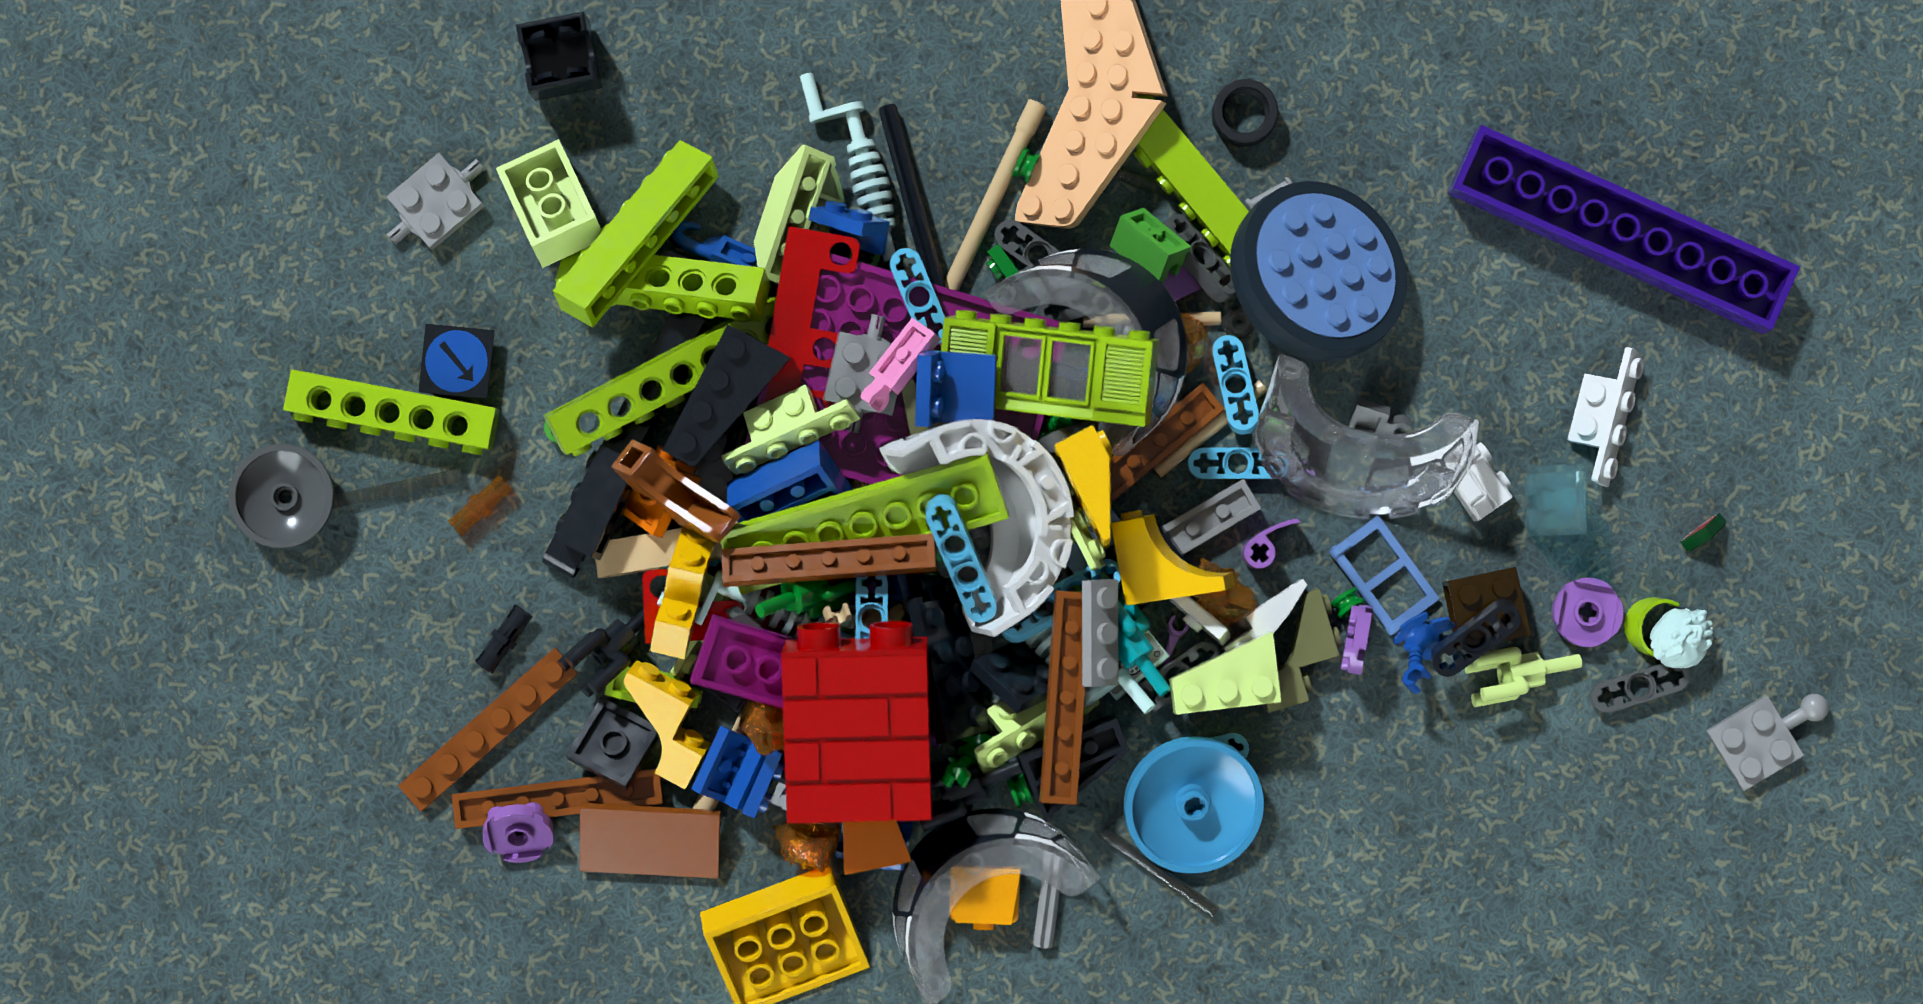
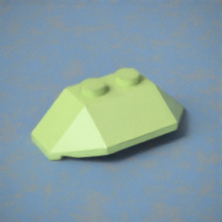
[754,145,845,284]

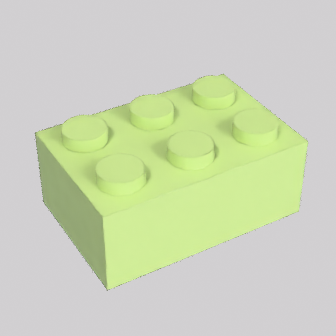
[496,139,601,268]

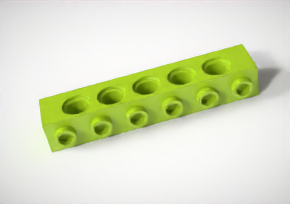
[555,247,771,322]
[283,369,501,455]

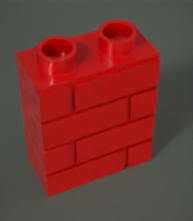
[781,621,932,823]

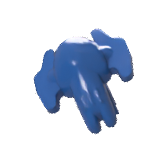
[1393,612,1455,694]

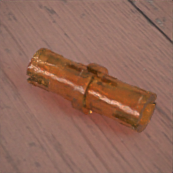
[448,474,514,537]

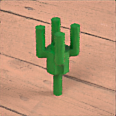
[755,577,865,619]

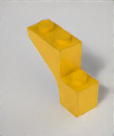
[650,526,715,659]
[624,660,711,789]

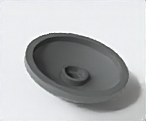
[229,444,334,548]

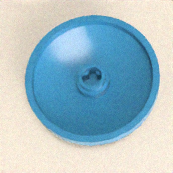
[1124,736,1264,873]

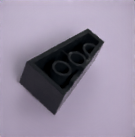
[662,325,792,467]

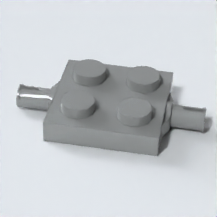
[386,153,485,250]
[823,314,897,433]

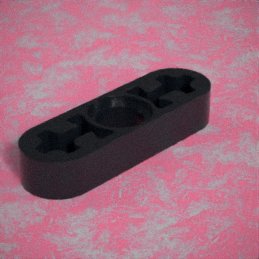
[1430,599,1521,677]

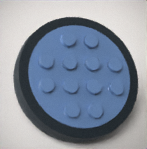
[1230,181,1407,362]

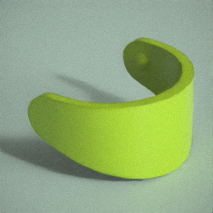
[1624,597,1680,658]

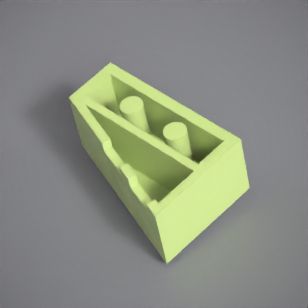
[1169,632,1281,715]

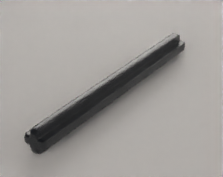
[879,104,946,287]

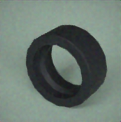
[1211,78,1279,147]

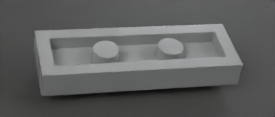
[1163,479,1261,554]
[1082,579,1118,687]

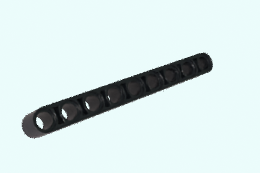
[542,312,706,578]

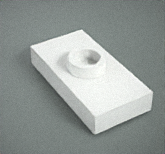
[1169,596,1231,646]

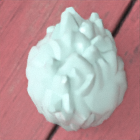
[1650,608,1713,668]

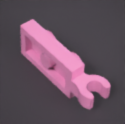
[860,318,941,413]

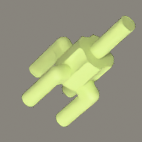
[1465,646,1582,707]

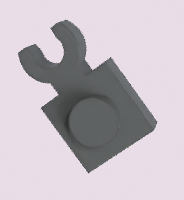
[1346,397,1411,444]

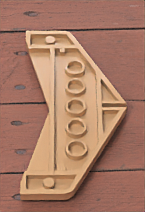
[1014,0,1168,229]

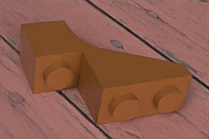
[611,439,741,544]

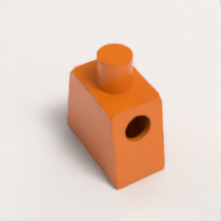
[843,820,911,875]

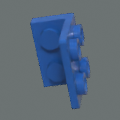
[915,350,997,427]

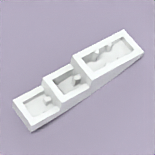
[1222,579,1307,653]

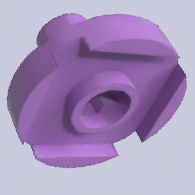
[1551,578,1623,647]
[1341,604,1373,675]
[483,802,554,863]

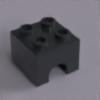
[515,11,602,101]

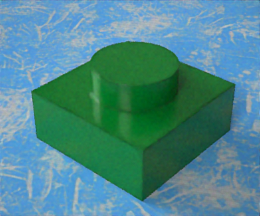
[986,243,1019,281]

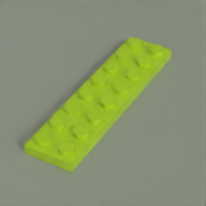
[720,451,1009,595]

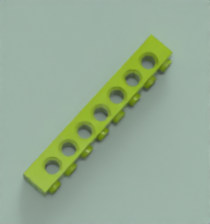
[543,295,777,457]

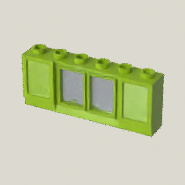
[941,310,1159,427]

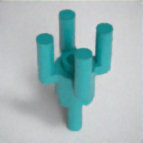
[1118,588,1171,697]

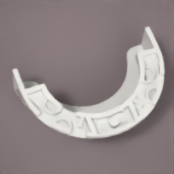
[879,419,1074,637]

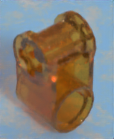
[739,700,784,755]

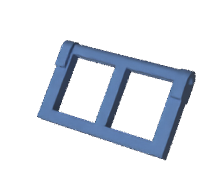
[1328,515,1440,635]

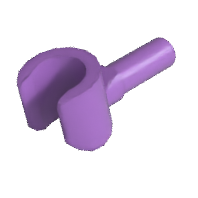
[1163,615,1189,664]

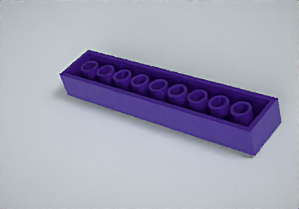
[1447,125,1800,334]

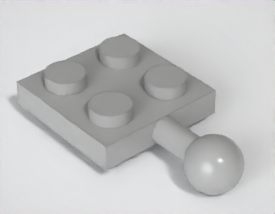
[1706,694,1829,791]

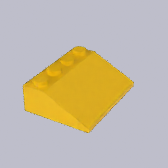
[1054,425,1112,550]
[700,864,870,1004]

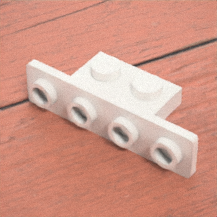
[1567,347,1644,487]

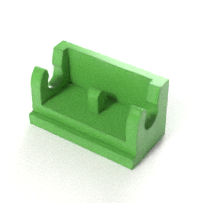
[1110,208,1192,283]

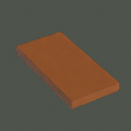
[579,803,721,878]

